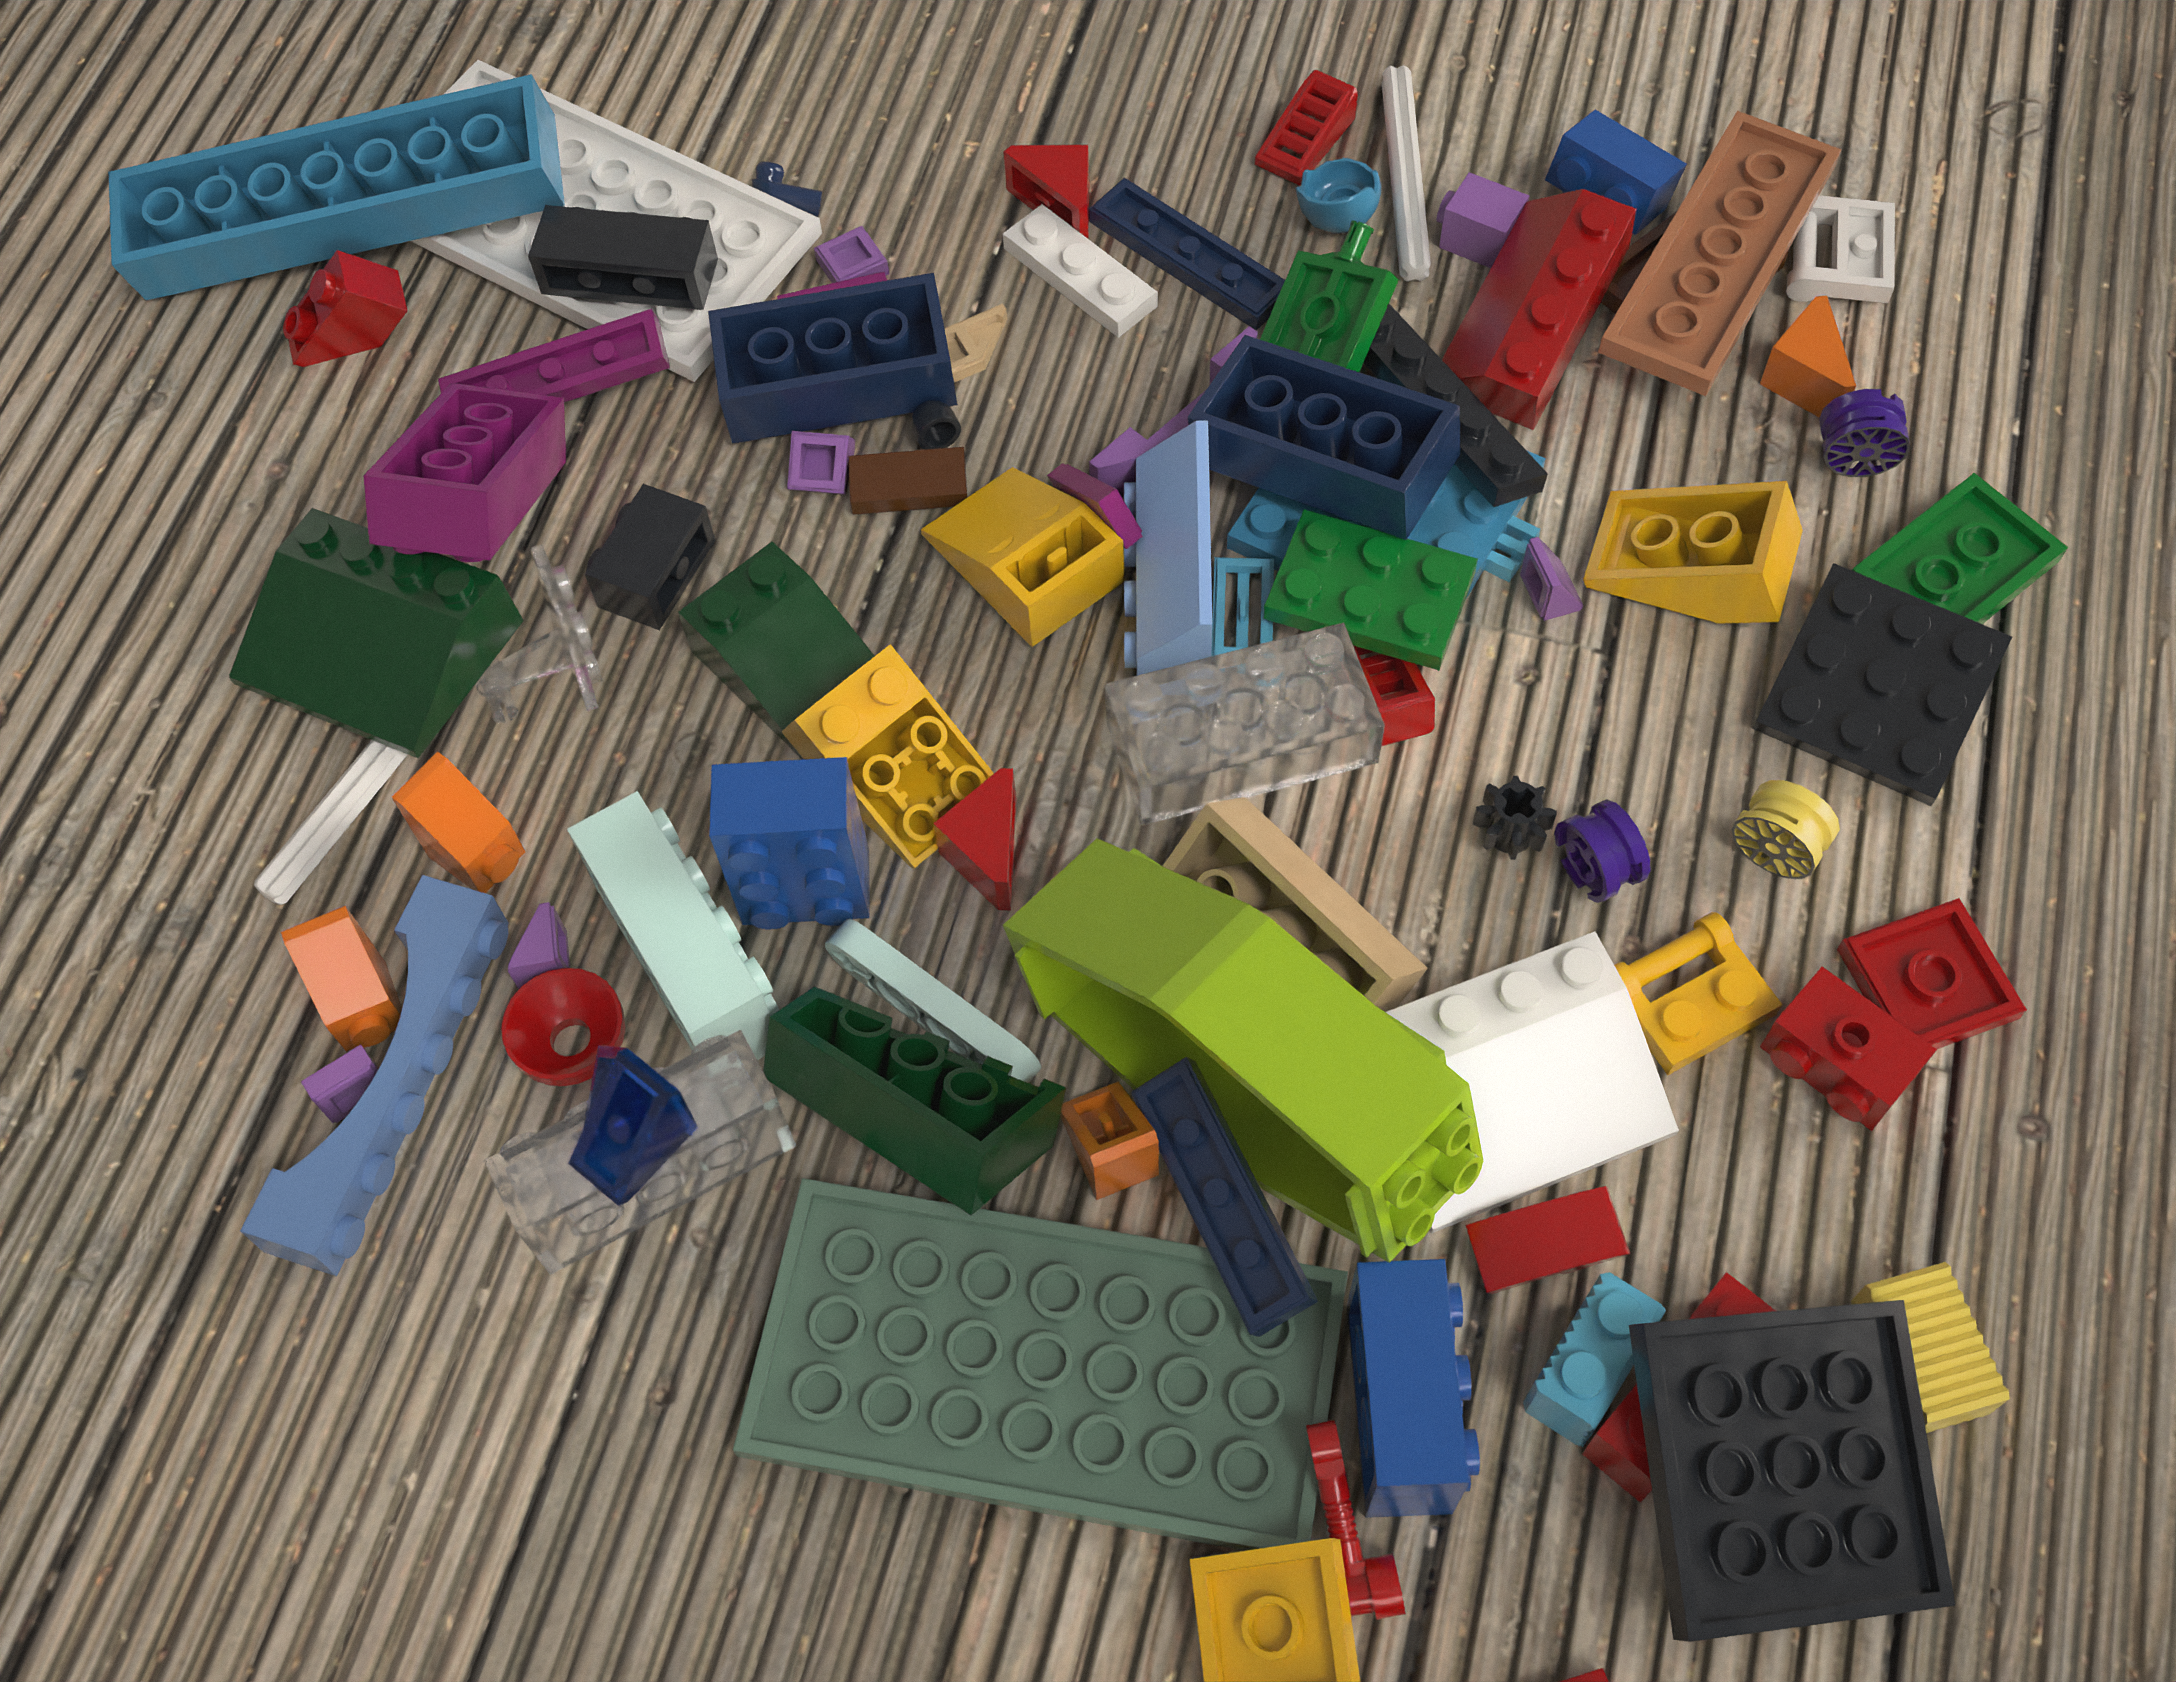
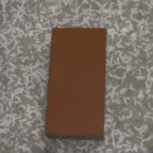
[849,447,968,515]

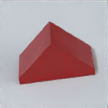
[1003,145,1090,239]
[933,768,1017,911]

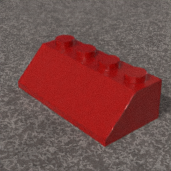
[1442,189,1636,430]

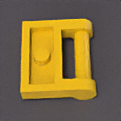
[1614,912,1783,1075]

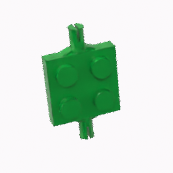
[1260,220,1399,372]

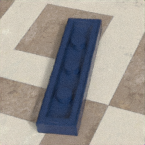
[1089,177,1285,331]
[1131,1057,1318,1337]

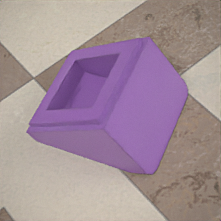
[787,431,855,494]
[1520,537,1583,621]
[508,902,570,989]

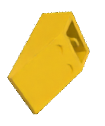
[921,467,1124,647]
[782,644,994,869]

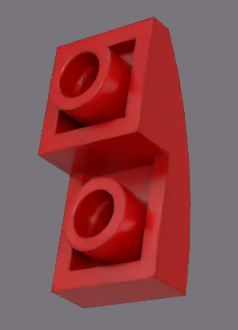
[1465,1186,1630,1294]

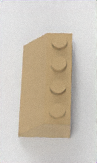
[1163,797,1428,1012]

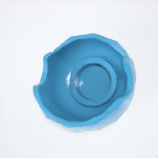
[1295,158,1381,234]

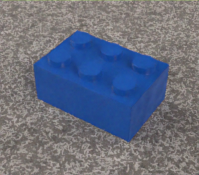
[709,757,870,929]
[1347,1259,1480,1518]

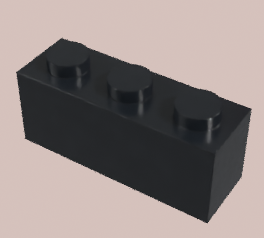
[528,205,718,310]

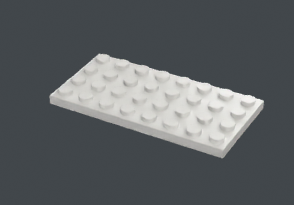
[411,60,822,382]

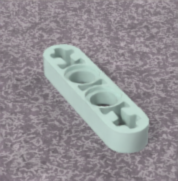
[825,919,1041,1083]

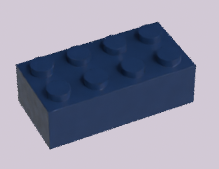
[708,273,958,444]
[1187,335,1460,540]

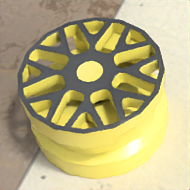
[1731,780,1840,879]

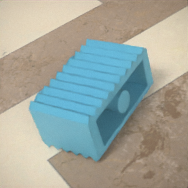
[1523,1272,1666,1447]

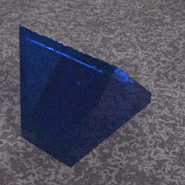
[568,1045,698,1206]

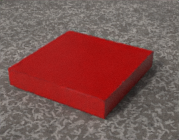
[1837,898,2027,1049]

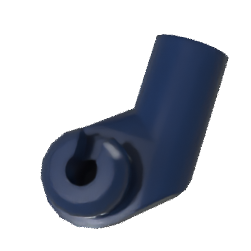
[751,161,822,218]

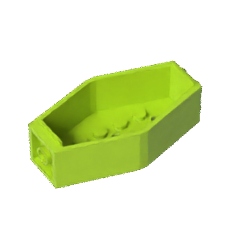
[1003,838,1484,1263]

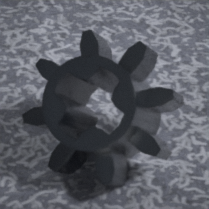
[1473,776,1557,860]

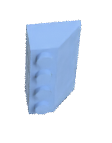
[1124,421,1212,692]

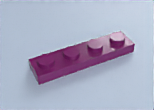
[438,308,670,402]

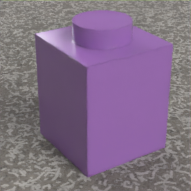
[1436,172,1530,268]

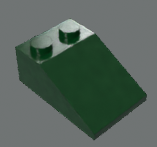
[678,541,875,759]

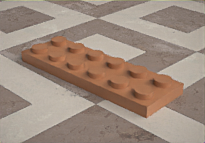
[1598,111,1842,396]

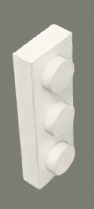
[1003,204,1158,338]

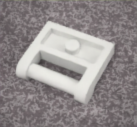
[1786,195,1895,303]

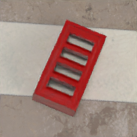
[1255,70,1358,186]
[1334,640,1435,746]

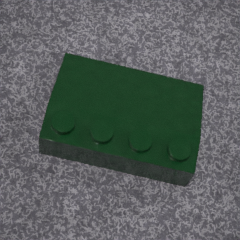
[229,508,524,758]

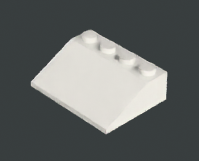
[1386,931,1679,1234]

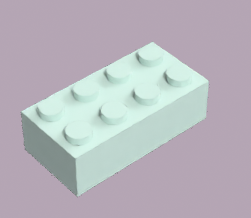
[567,791,779,1086]

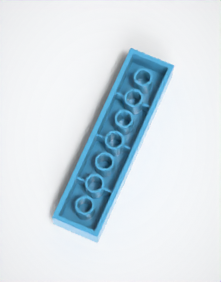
[108,74,565,301]

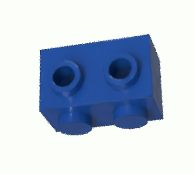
[1545,109,1687,235]

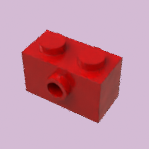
[1760,966,1937,1131]

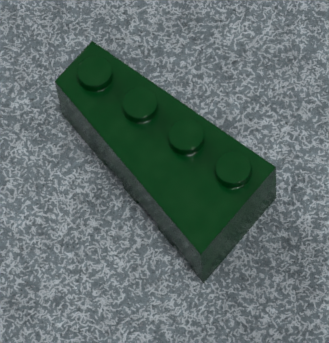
[762,986,1066,1216]

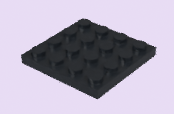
[1629,1300,1956,1642]

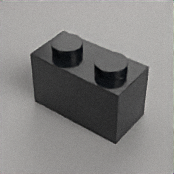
[585,484,716,631]

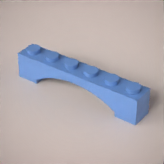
[240,875,509,1277]

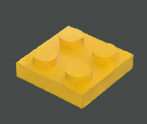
[1190,1538,1360,1682]

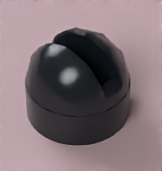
[911,400,961,450]

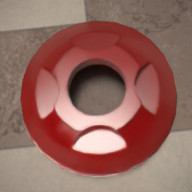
[501,968,625,1086]

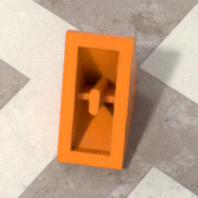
[1760,295,1856,418]
[1060,1081,1159,1200]

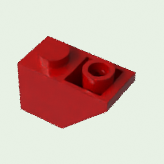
[283,250,408,367]

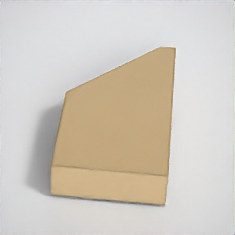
[944,304,1007,382]

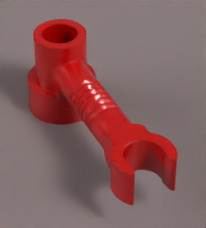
[1306,1420,1406,1620]

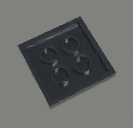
[1753,563,2012,806]

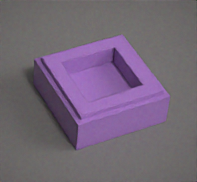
[814,226,889,283]
[301,1044,379,1123]

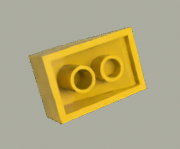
[1583,481,1803,624]

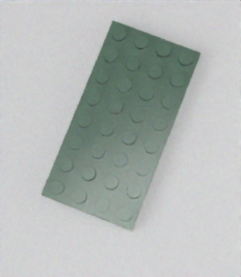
[733,1178,1348,1551]

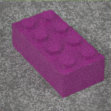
[363,383,566,562]

